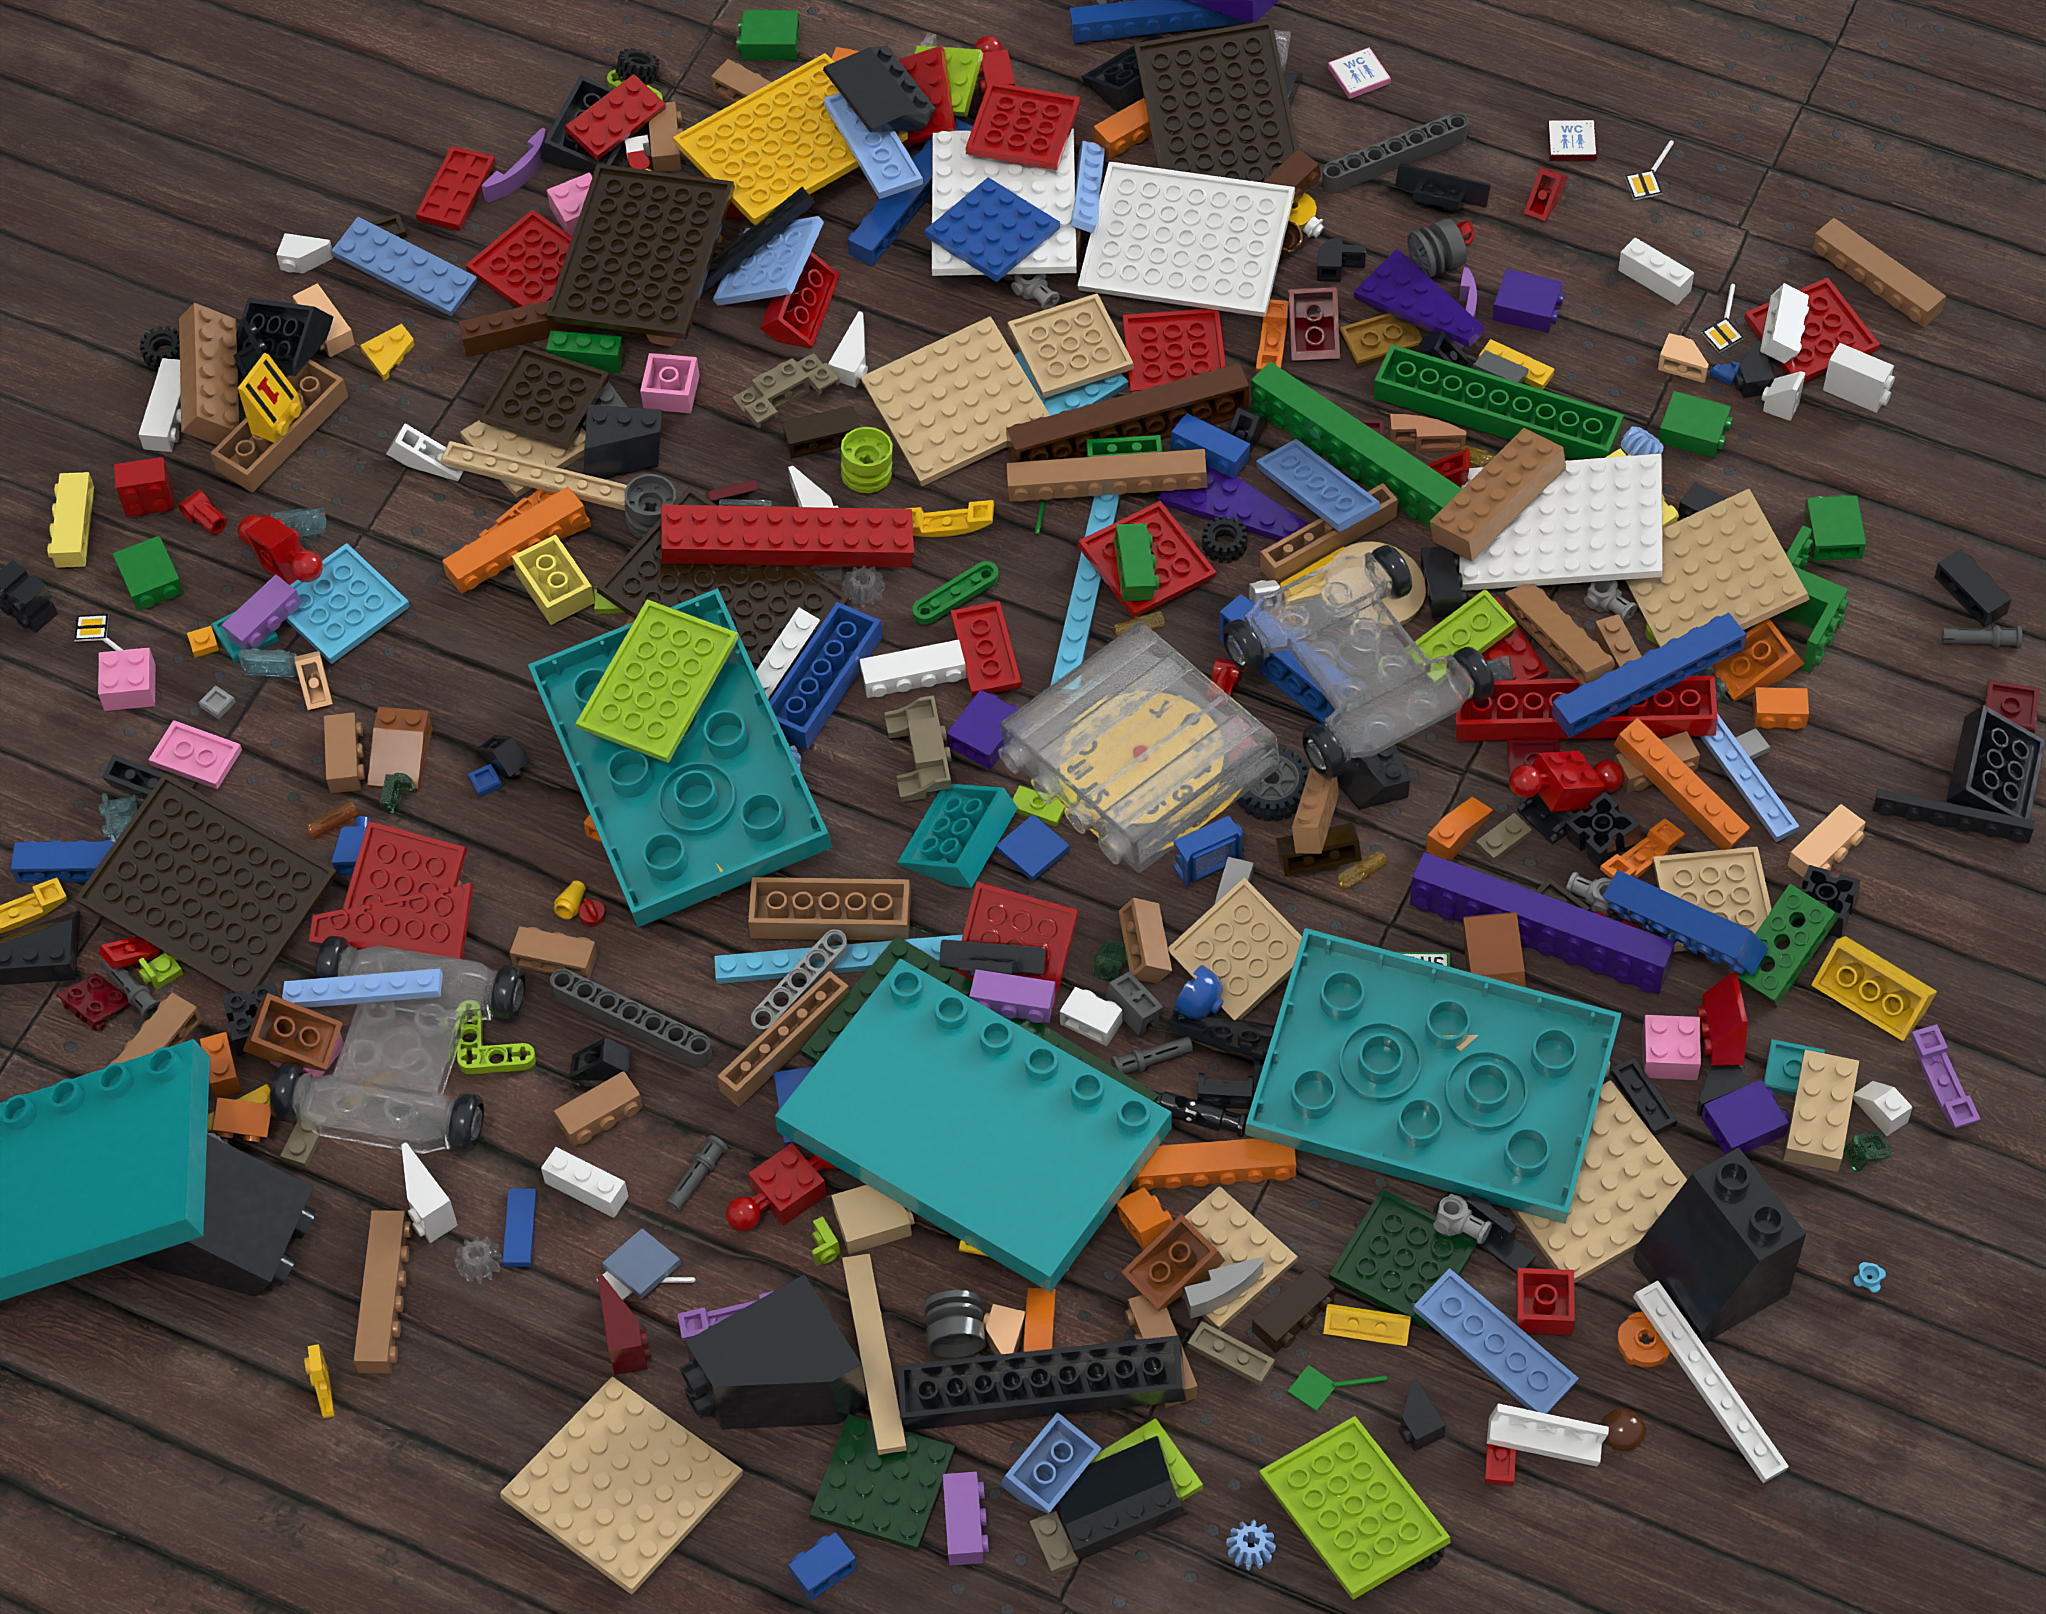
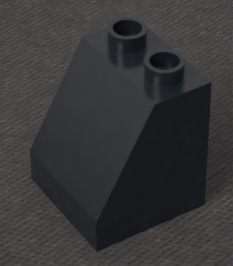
[133,1134,316,1297]
[1633,1147,1806,1344]
[679,1274,867,1430]

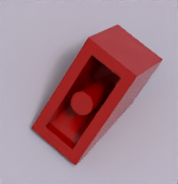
[1524,168,1568,221]

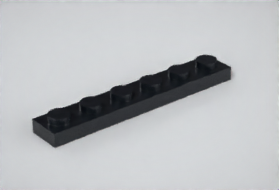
[702,186,815,292]
[1872,789,2035,843]

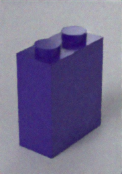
[1492,269,1565,333]
[947,690,1024,770]
[1701,1080,1789,1155]

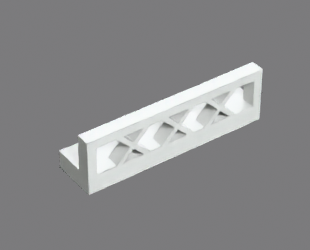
[1487,1404,1609,1467]

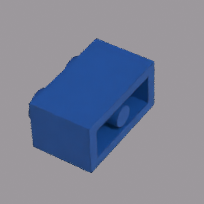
[789,1532,857,1602]

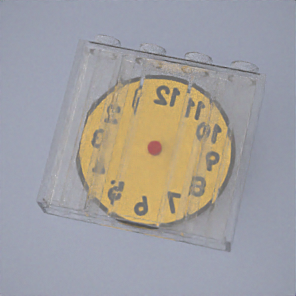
[998,620,1280,874]

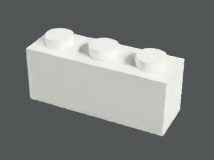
[1618,238,1694,305]
[1760,284,1809,364]
[541,1147,629,1218]

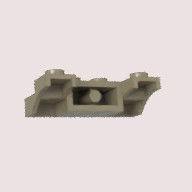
[732,353,840,428]
[884,695,951,802]

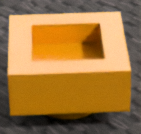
[187,626,219,658]

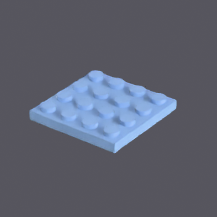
[713,216,824,306]

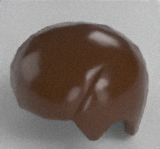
[1280,221,1303,256]
[1600,1408,1645,1451]

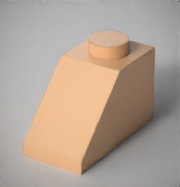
[1658,333,1709,383]
[295,651,333,710]
[983,1304,1026,1355]

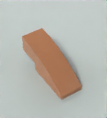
[1389,414,1466,452]

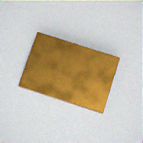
[1339,313,1422,368]

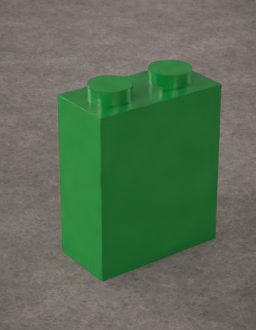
[737,10,800,60]
[1658,391,1733,458]
[1804,495,1866,561]
[112,536,184,611]

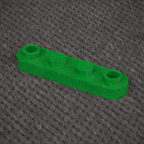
[912,561,999,625]

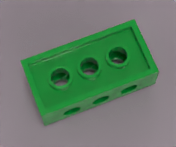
[1729,884,1838,1006]

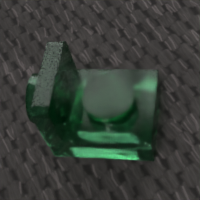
[379,773,415,813]
[1093,939,1127,982]
[1843,1130,1893,1172]

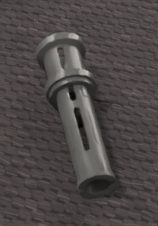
[1942,625,2022,648]
[101,960,161,1020]
[1110,1036,1193,1074]
[665,1135,728,1212]

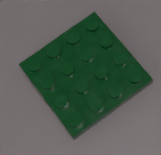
[1329,1189,1478,1330]
[810,1414,956,1552]

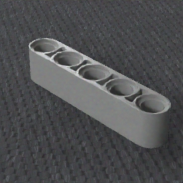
[751,929,848,1036]

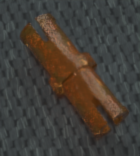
[305,800,359,839]

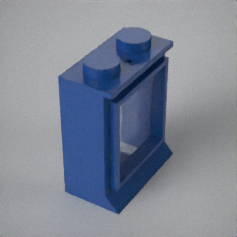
[1173,816,1244,890]

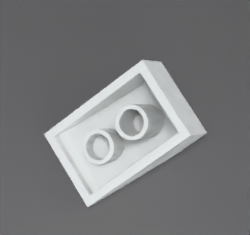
[401,1142,458,1243]

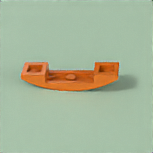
[1256,300,1289,372]
[1600,818,1685,879]
[1024,1288,1056,1352]

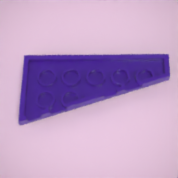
[1354,249,1484,347]
[1159,466,1307,541]

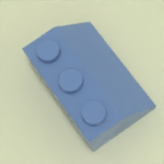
[1000,1412,1102,1514]

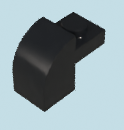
[1317,237,1366,282]

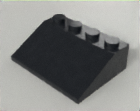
[1081,34,1165,112]
[823,46,936,132]
[541,75,625,171]
[236,298,334,376]
[1946,705,2046,820]
[1059,1436,1188,1559]

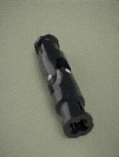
[1145,1086,1248,1137]

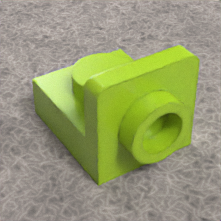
[138,953,183,991]
[812,1216,841,1266]

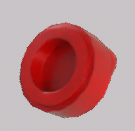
[1456,220,1475,246]
[579,898,606,927]

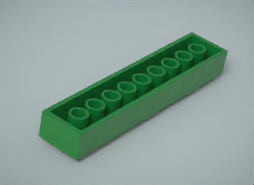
[1373,344,1624,460]
[1251,362,1462,531]

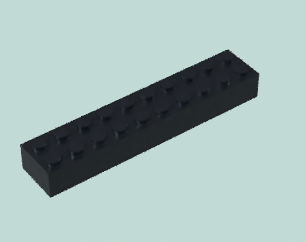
[898,1335,1186,1431]

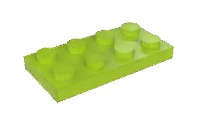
[1405,589,1517,687]

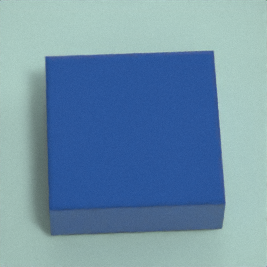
[468,764,503,798]

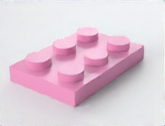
[149,720,242,790]

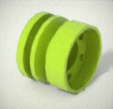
[841,427,893,493]

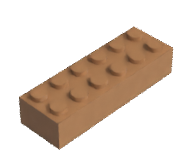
[179,303,239,445]
[211,359,348,493]
[1430,428,1566,562]
[748,877,911,941]

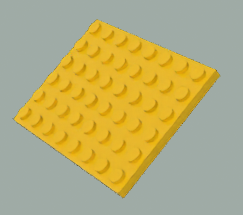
[673,53,908,225]

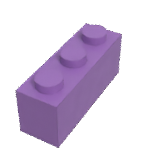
[222,575,302,654]
[969,969,1055,1023]
[943,1472,989,1566]

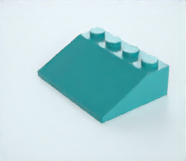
[897,784,1018,888]

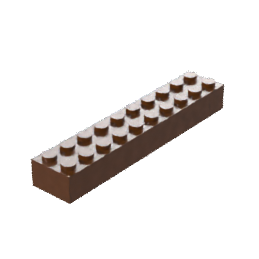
[1006,364,1249,463]

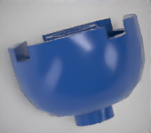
[1174,965,1224,1020]

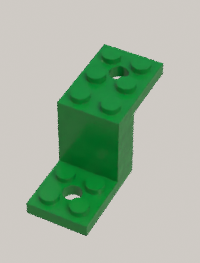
[1779,526,1849,673]

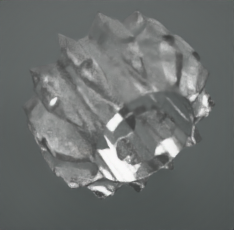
[842,564,885,608]
[454,1235,502,1284]

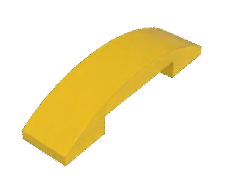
[907,500,994,537]
[0,877,67,934]

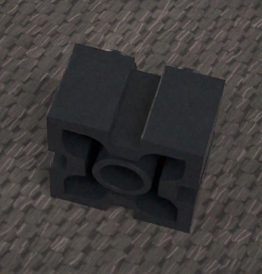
[0,560,58,633]
[1565,792,1641,869]
[1793,865,1861,938]
[222,982,279,1056]

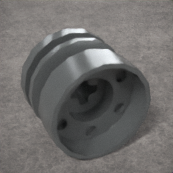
[1407,218,1467,278]
[624,474,676,539]
[924,1290,986,1359]

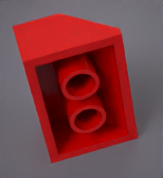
[1697,972,1748,1066]

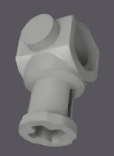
[1011,274,1060,310]
[1584,580,1638,622]
[1566,872,1613,916]
[1433,1194,1493,1244]

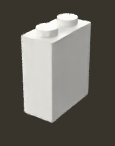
[1823,343,1895,413]

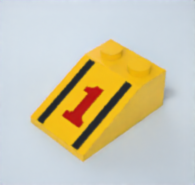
[238,353,302,443]

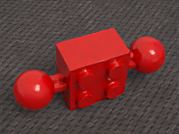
[974,35,1015,103]
[238,514,323,585]
[1509,751,1624,812]
[726,1143,839,1232]

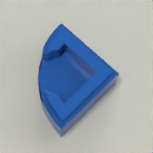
[1710,361,1740,385]

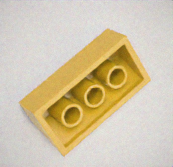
[1811,936,1937,1041]

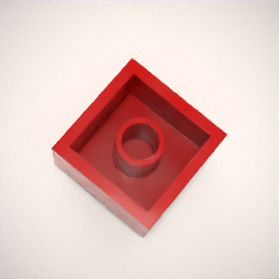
[114,457,175,517]
[1515,1268,1575,1336]

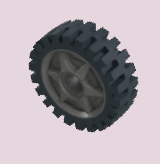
[1233,745,1309,821]

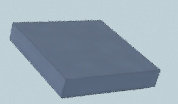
[602,1228,681,1299]

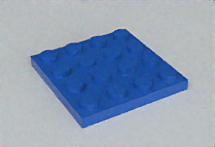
[925,177,1060,282]

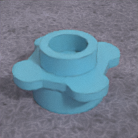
[1853,1262,1886,1293]

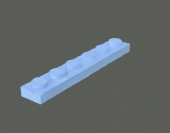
[1071,141,1105,233]
[1700,714,1799,842]
[282,969,443,1008]

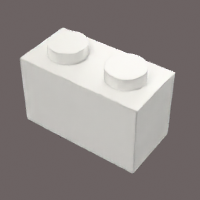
[1060,987,1122,1046]

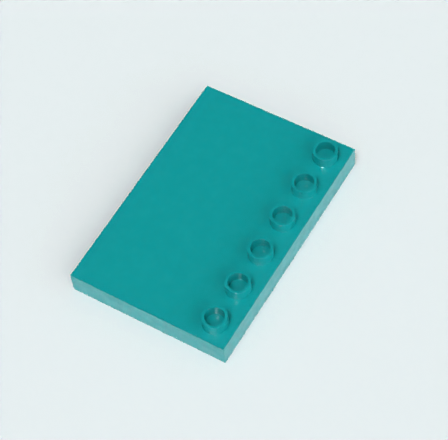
[528,588,833,928]
[1245,928,1622,1224]
[775,959,1172,1293]
[0,1039,210,1301]

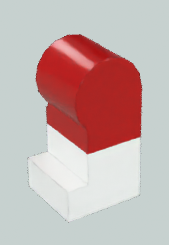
[625,135,651,170]

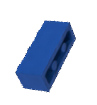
[1170,413,1250,479]

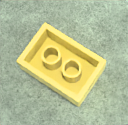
[512,535,595,625]

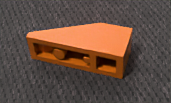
[1426,797,1493,861]

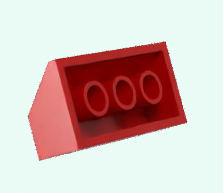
[760,251,840,348]

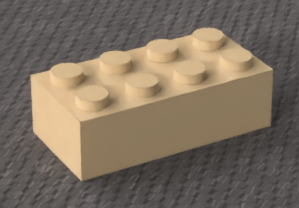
[1783,1050,1859,1172]

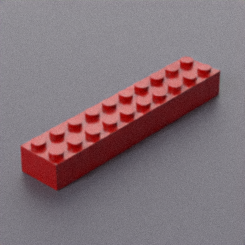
[660,505,914,567]
[1455,675,1718,741]

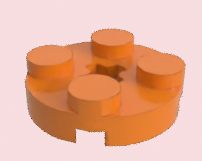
[1617,1311,1671,1367]

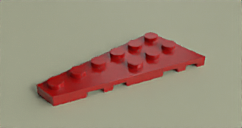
[309,883,474,962]

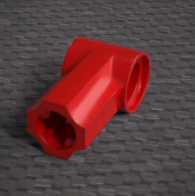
[178,490,228,535]
[1207,658,1242,709]

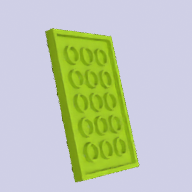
[575,599,739,763]
[1259,1416,1451,1600]

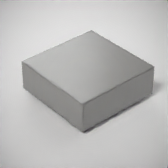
[198,685,236,719]
[1736,728,1770,760]

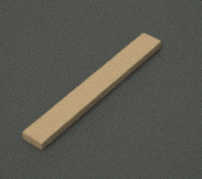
[441,441,627,511]
[842,1254,906,1455]

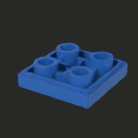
[996,814,1070,882]

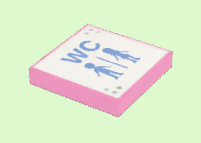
[1328,47,1391,99]

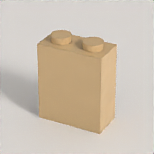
[831,1185,915,1254]

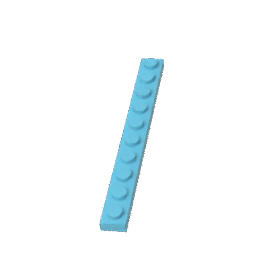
[1050,494,1121,696]
[715,935,963,984]

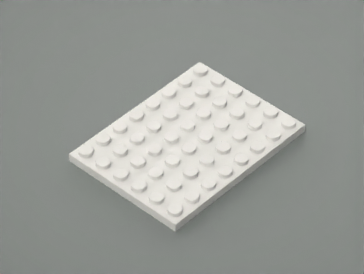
[932,129,1077,276]
[1078,162,1295,317]
[1459,454,1663,591]

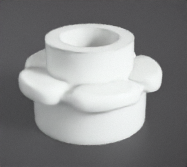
[1303,216,1324,238]

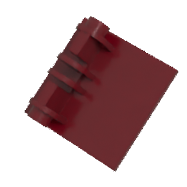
[57,973,130,1031]

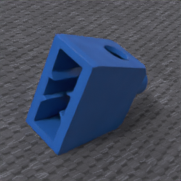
[332,816,371,876]

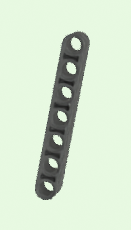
[1322,113,1468,193]
[550,969,713,1067]

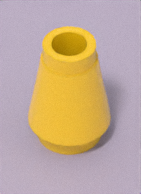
[554,880,586,919]

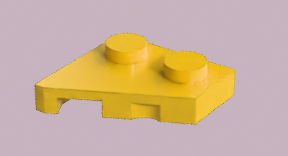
[360,324,415,381]
[304,1344,334,1419]

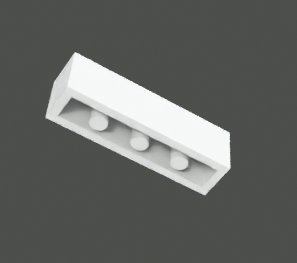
[139,358,181,452]
[860,640,966,698]

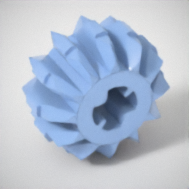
[1621,427,1664,456]
[1226,1520,1276,1571]

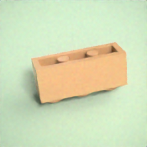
[293,283,355,357]
[1788,804,1866,878]

